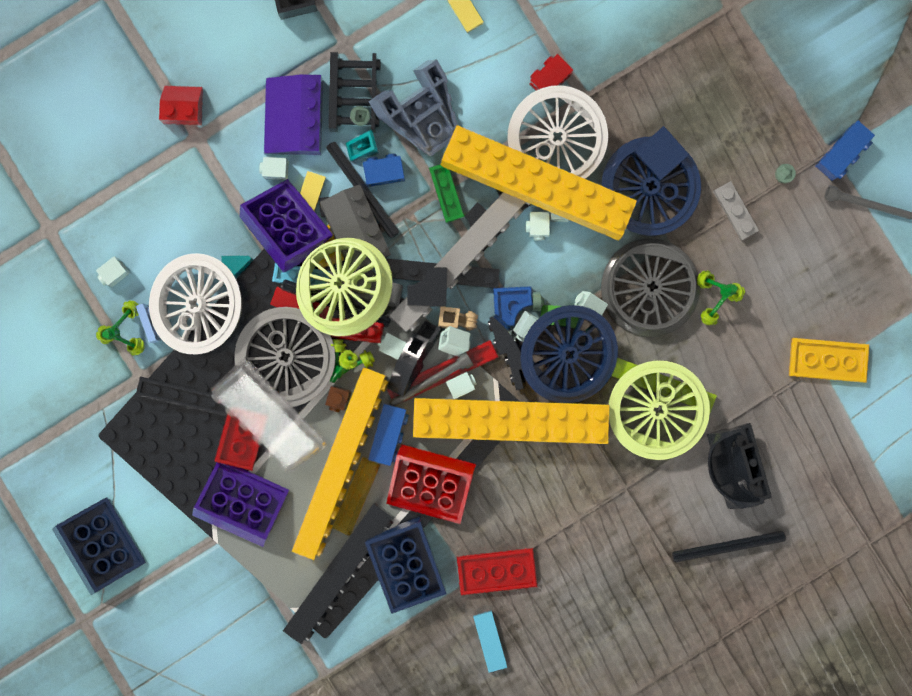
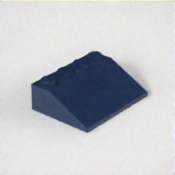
[52,497,146,595]
[365,517,446,614]

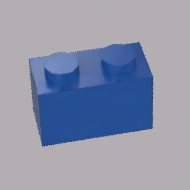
[363,154,405,187]

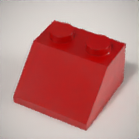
[159,86,203,125]

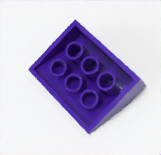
[264,74,323,155]
[239,179,333,273]
[192,462,289,547]

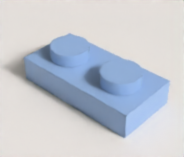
[136,304,160,343]

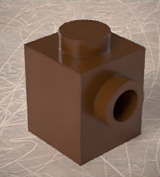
[325,385,351,413]

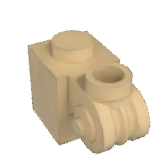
[438,307,478,331]

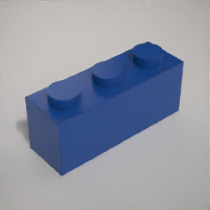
[815,120,875,181]
[368,404,409,466]

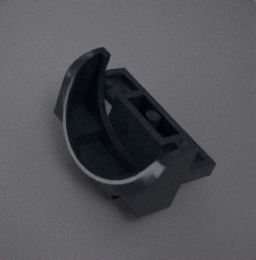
[706,423,772,509]

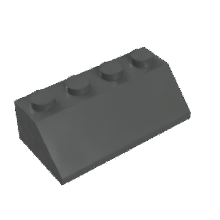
[320,185,391,271]

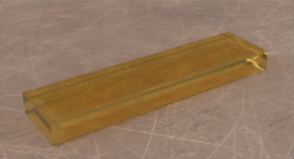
[333,457,380,536]

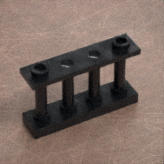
[329,52,381,133]

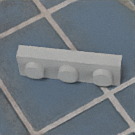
[713,181,759,241]

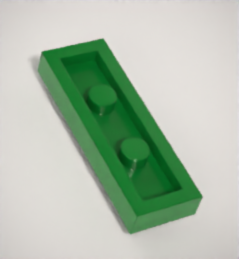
[429,164,464,223]

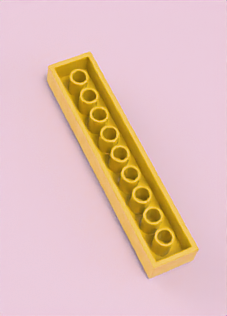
[441,125,637,241]
[292,367,389,560]
[413,398,609,444]

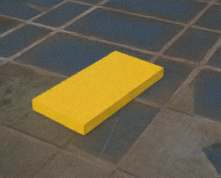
[789,338,869,383]

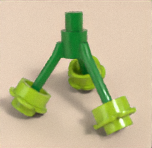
[697,270,745,326]
[96,300,145,356]
[329,339,375,383]

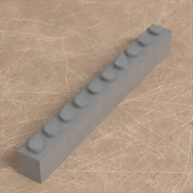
[389,192,530,333]

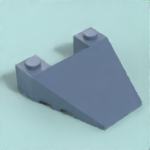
[368,59,457,156]

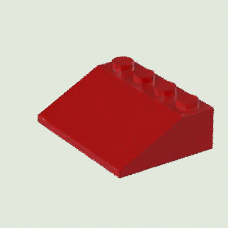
[386,444,476,524]

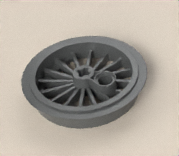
[601,238,700,337]

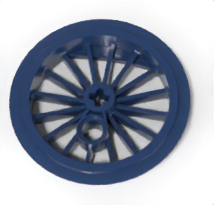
[602,136,701,236]
[521,305,618,403]

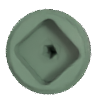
[350,106,370,126]
[775,164,796,184]
[532,292,544,311]

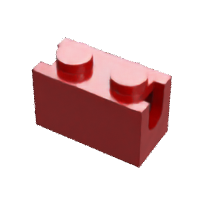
[529,54,573,91]

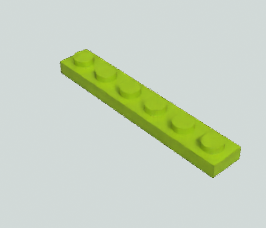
[611,358,717,413]

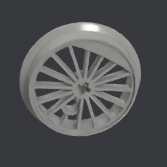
[235,307,335,407]

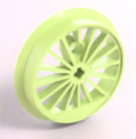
[296,238,392,336]
[609,361,710,460]

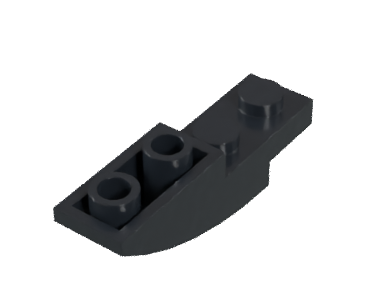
[488,314,526,390]
[387,321,442,397]

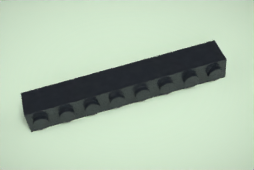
[283,502,394,644]

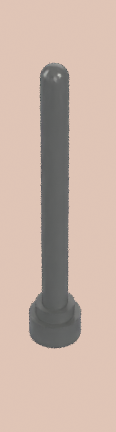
[824,185,912,220]
[389,352,473,407]

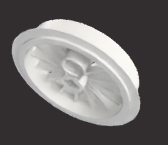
[508,86,608,179]
[149,254,242,354]

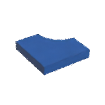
[493,286,533,326]

